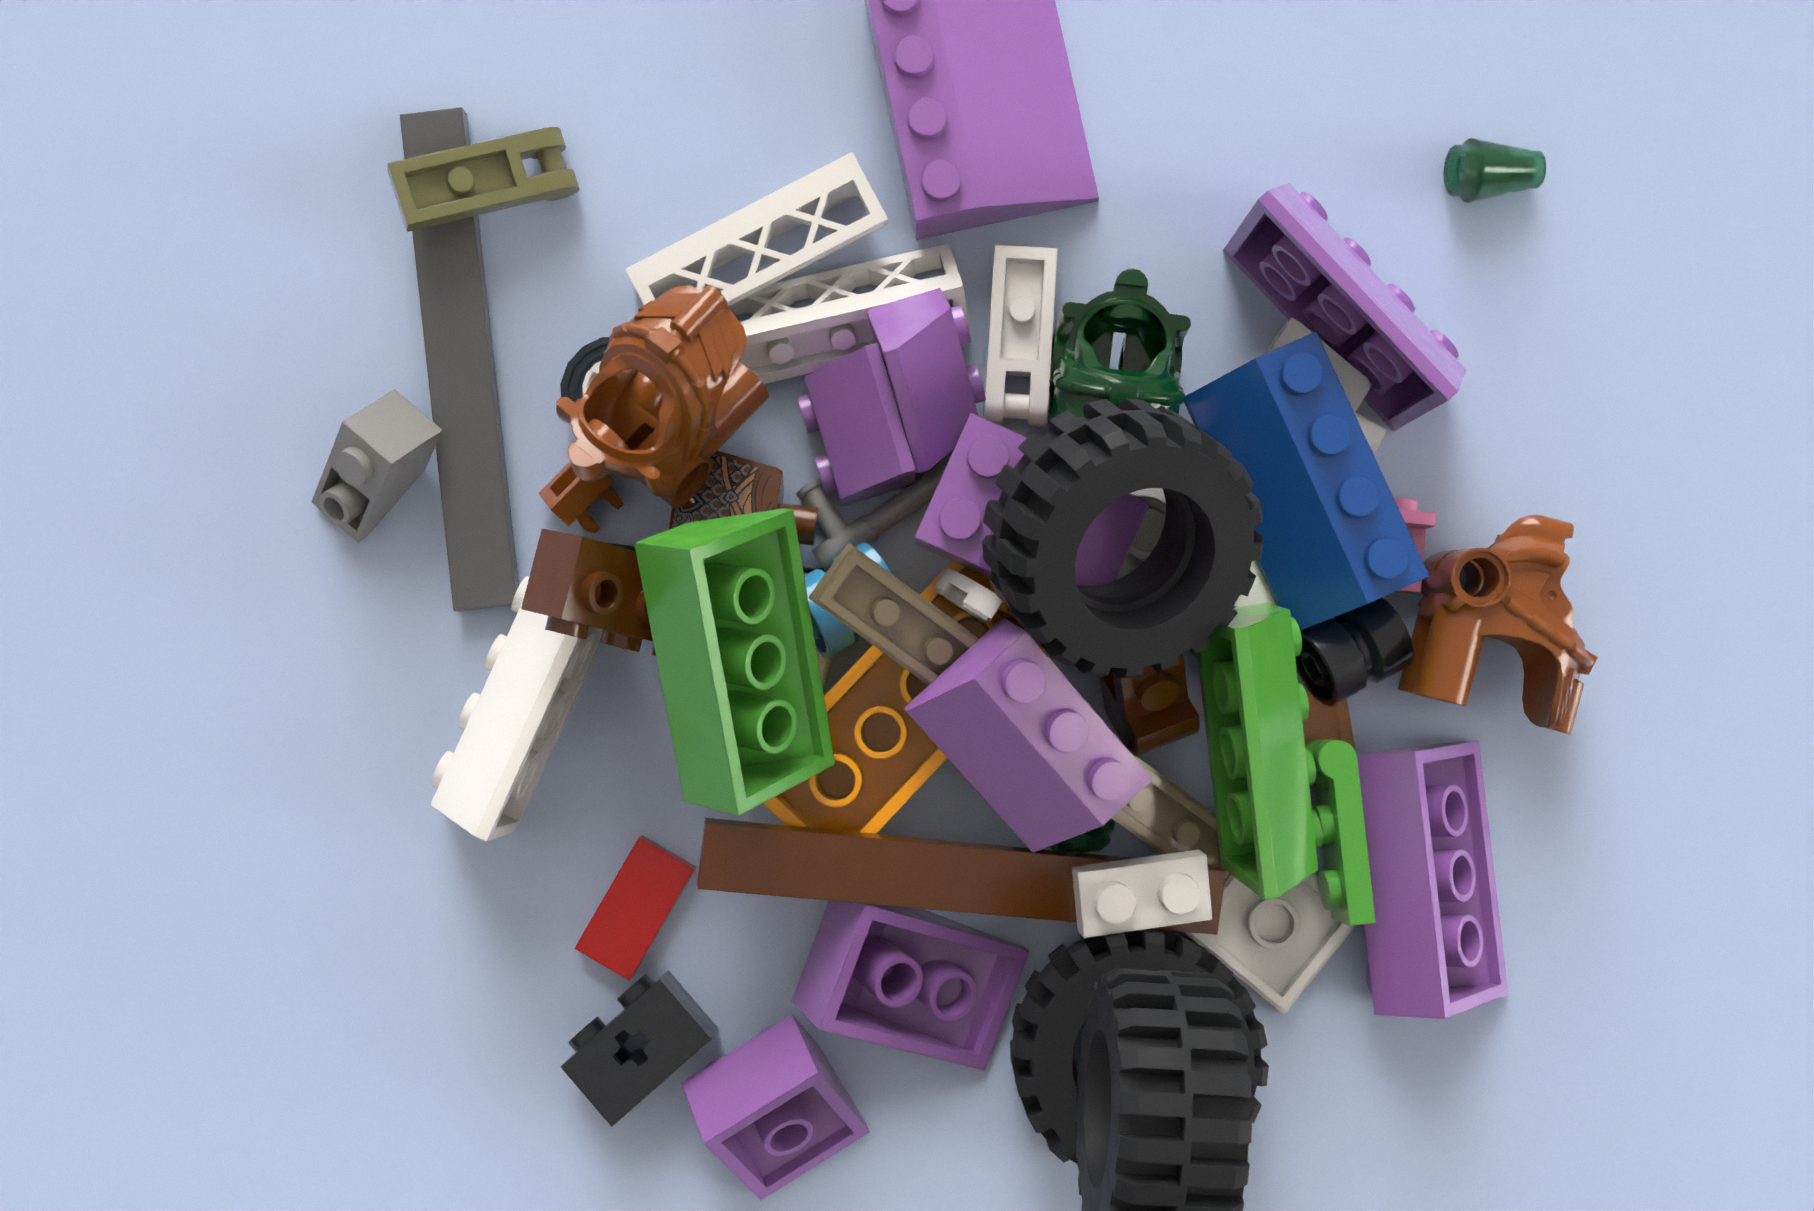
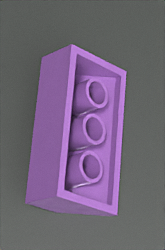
[1356,740,1508,1019]

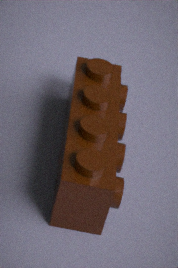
[521,529,656,656]

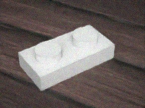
[1072,849,1212,938]

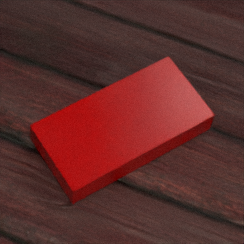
[574,835,696,981]

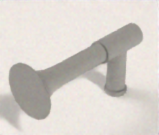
[796,449,954,572]

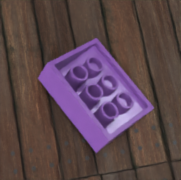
[864,0,1099,240]
[1223,183,1466,431]

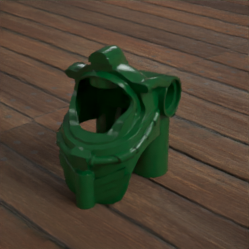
[1049,268,1191,432]

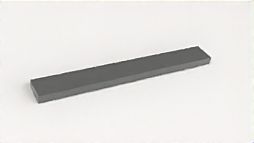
[400,107,519,612]

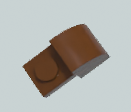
[1099,654,1200,756]

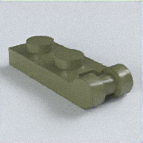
[387,127,580,232]

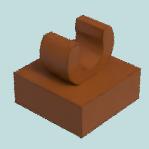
[539,462,623,534]

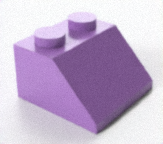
[866,288,986,473]
[797,342,916,506]
[681,1014,870,1200]

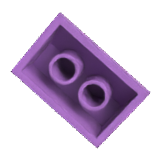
[903,618,1153,853]

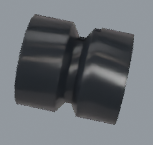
[1295,597,1414,707]

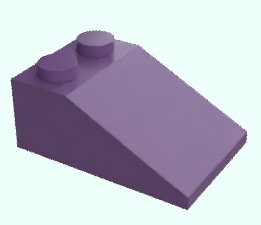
[914,413,1149,586]
[791,901,1029,1070]

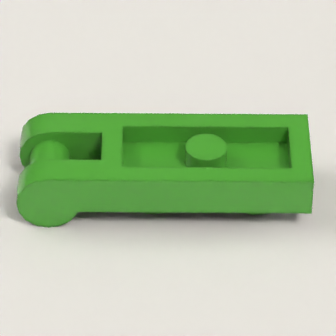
[1305,738,1376,926]

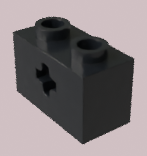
[561,970,718,1127]

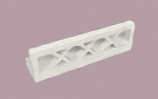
[625,152,888,306]
[728,243,971,384]

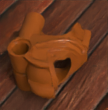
[556,285,769,508]
[1397,515,1598,735]

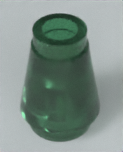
[1443,138,1546,203]

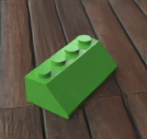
[634,508,835,816]
[1197,603,1323,900]

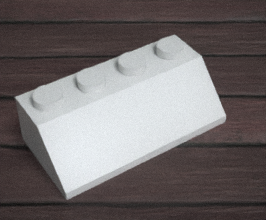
[431,576,603,842]

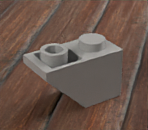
[311,389,443,543]

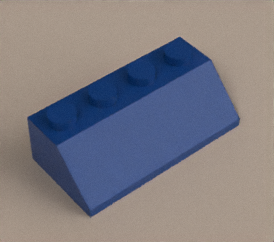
[1183,331,1429,631]

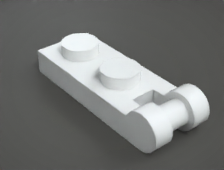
[983,244,1058,427]

